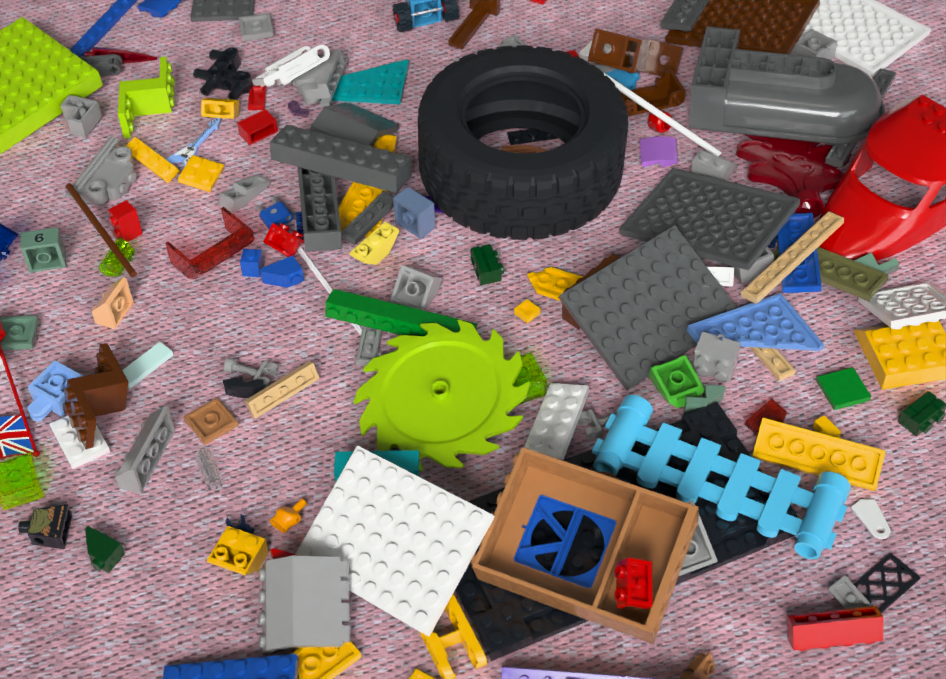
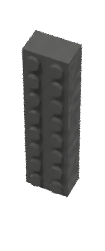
[270,125,412,193]
[297,167,342,252]

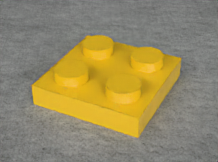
[178,155,224,192]

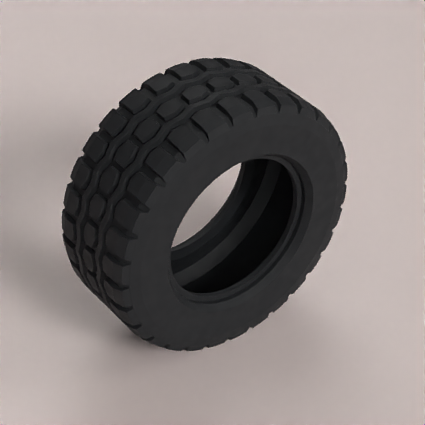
[418,45,628,240]

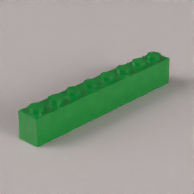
[325,289,478,336]

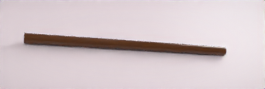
[65,183,137,278]

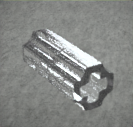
[194,448,224,491]

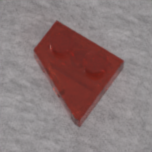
[744,399,787,437]

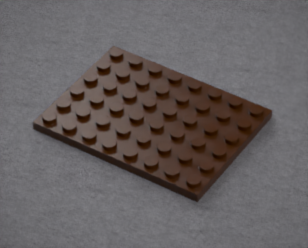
[665,0,820,54]

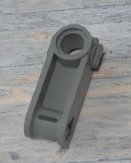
[79,54,122,76]

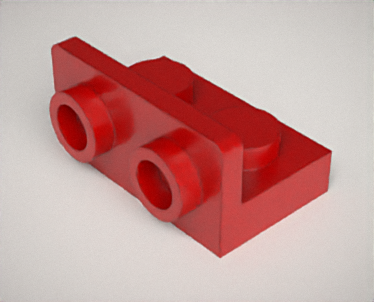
[263,223,304,257]
[614,557,652,609]

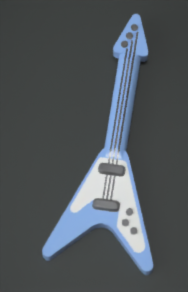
[166,118,221,167]

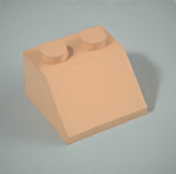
[92,278,134,329]

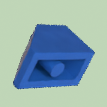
[259,255,304,288]

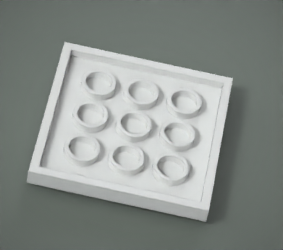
[858,282,946,329]

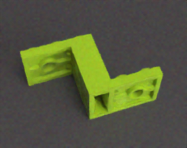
[118,56,175,139]

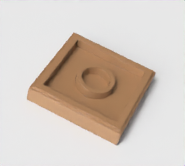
[183,398,239,445]

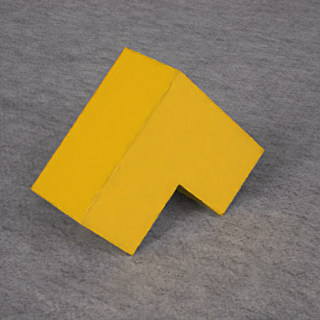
[813,415,841,438]

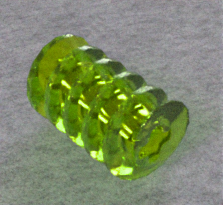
[99,238,135,277]

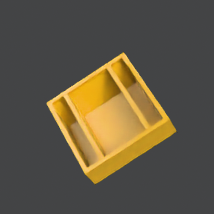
[854,321,946,390]

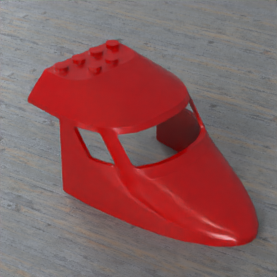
[819,94,946,261]

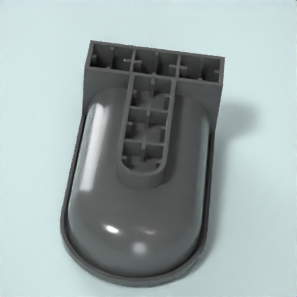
[689,27,885,144]

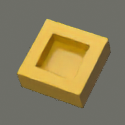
[514,299,541,324]

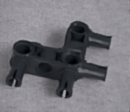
[193,47,253,100]

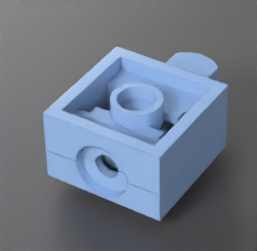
[27,361,83,421]

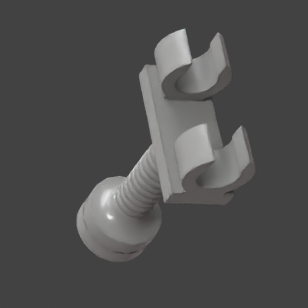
[224,357,279,388]
[578,409,617,441]

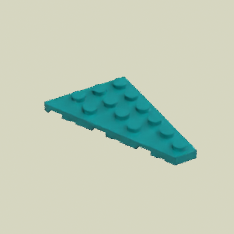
[320,59,409,105]

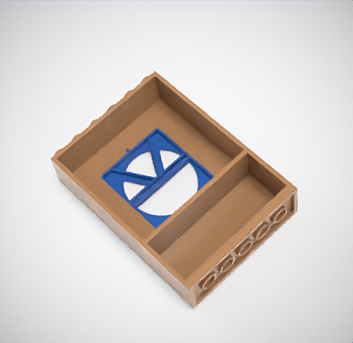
[471,447,699,644]

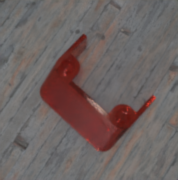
[165,207,255,279]

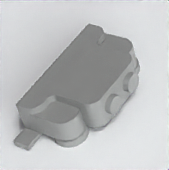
[293,49,348,107]
[65,136,137,205]

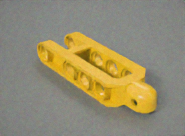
[419,594,487,679]

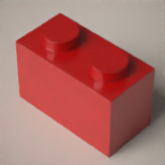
[237,109,278,145]
[108,200,143,244]

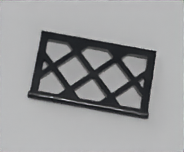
[854,553,921,614]

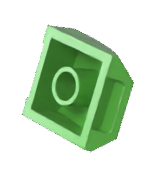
[648,355,704,408]

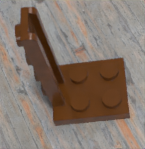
[448,0,500,50]

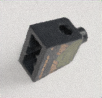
[18,504,73,549]

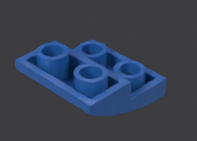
[137,0,182,18]

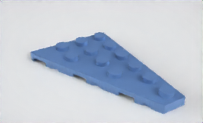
[687,293,824,351]

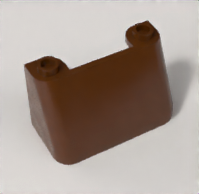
[615,68,686,116]

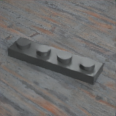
[341,191,395,245]

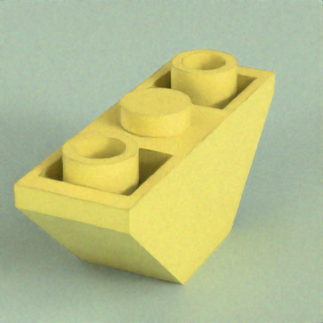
[350,222,399,265]

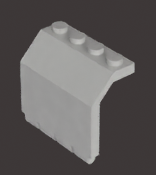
[258,556,350,654]

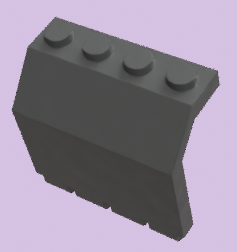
[310,102,399,146]

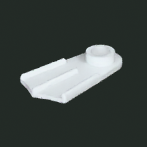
[851,499,891,539]

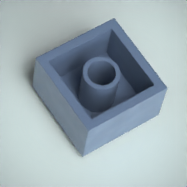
[393,187,435,239]

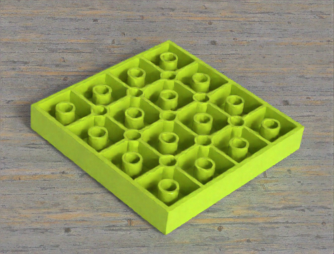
[0,17,103,154]

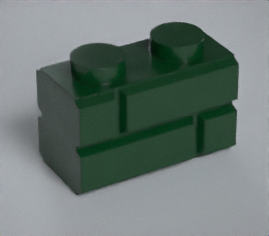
[470,244,504,286]
[898,391,946,436]

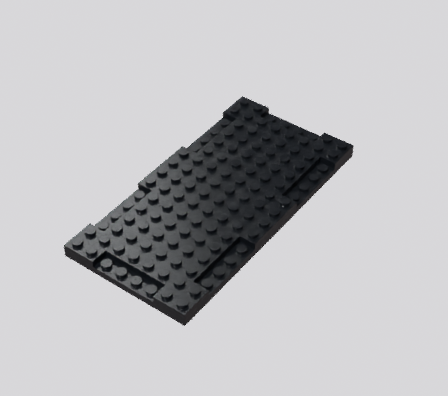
[455,402,800,661]

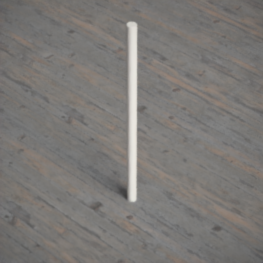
[604,73,722,157]

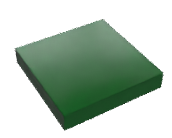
[816,367,871,410]

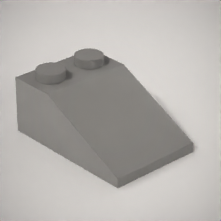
[679,500,718,576]

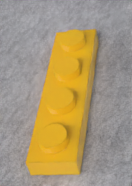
[125,137,180,183]

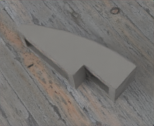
[219,174,271,212]

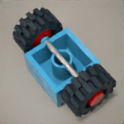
[393,0,459,32]

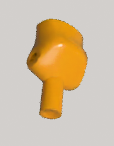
[270,499,307,533]

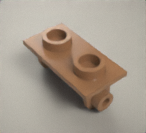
[679,651,716,679]

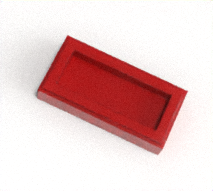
[248,86,267,111]

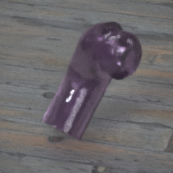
[288,100,309,117]

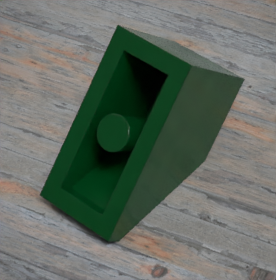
[85,526,125,573]

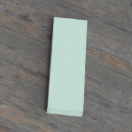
[122,342,173,389]

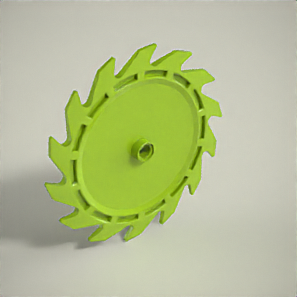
[353,320,530,472]

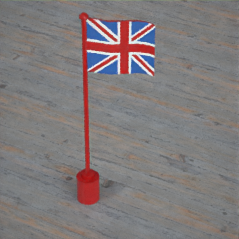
[0,319,40,459]

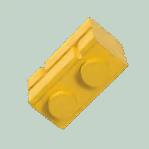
[201,97,239,119]

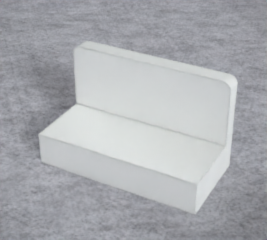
[706,266,734,286]

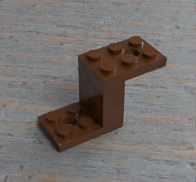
[587,28,684,77]
[63,343,129,449]

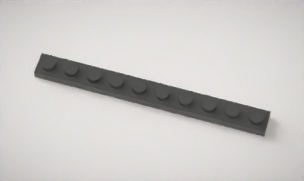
[825,68,896,168]

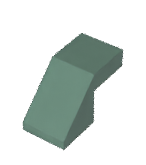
[854,253,899,274]
[684,385,726,414]

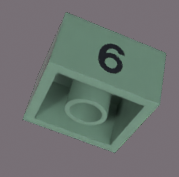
[20,227,66,272]

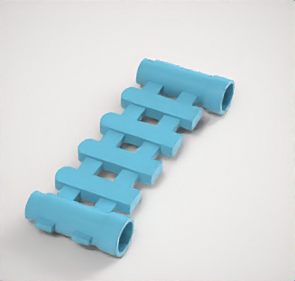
[592,395,851,560]

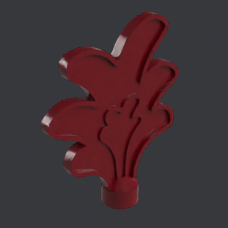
[736,134,851,218]

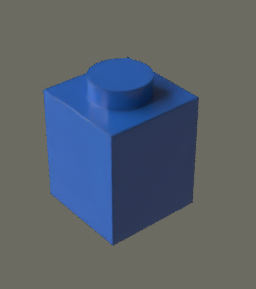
[240,249,264,277]

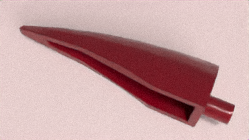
[85,47,157,64]

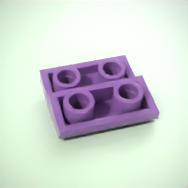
[640,136,678,167]

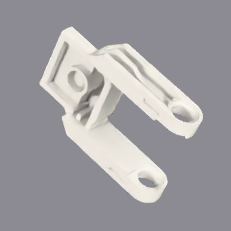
[252,45,330,87]

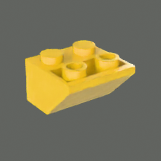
[207,526,269,576]

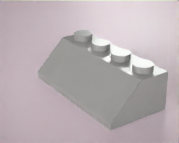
[115,406,175,494]

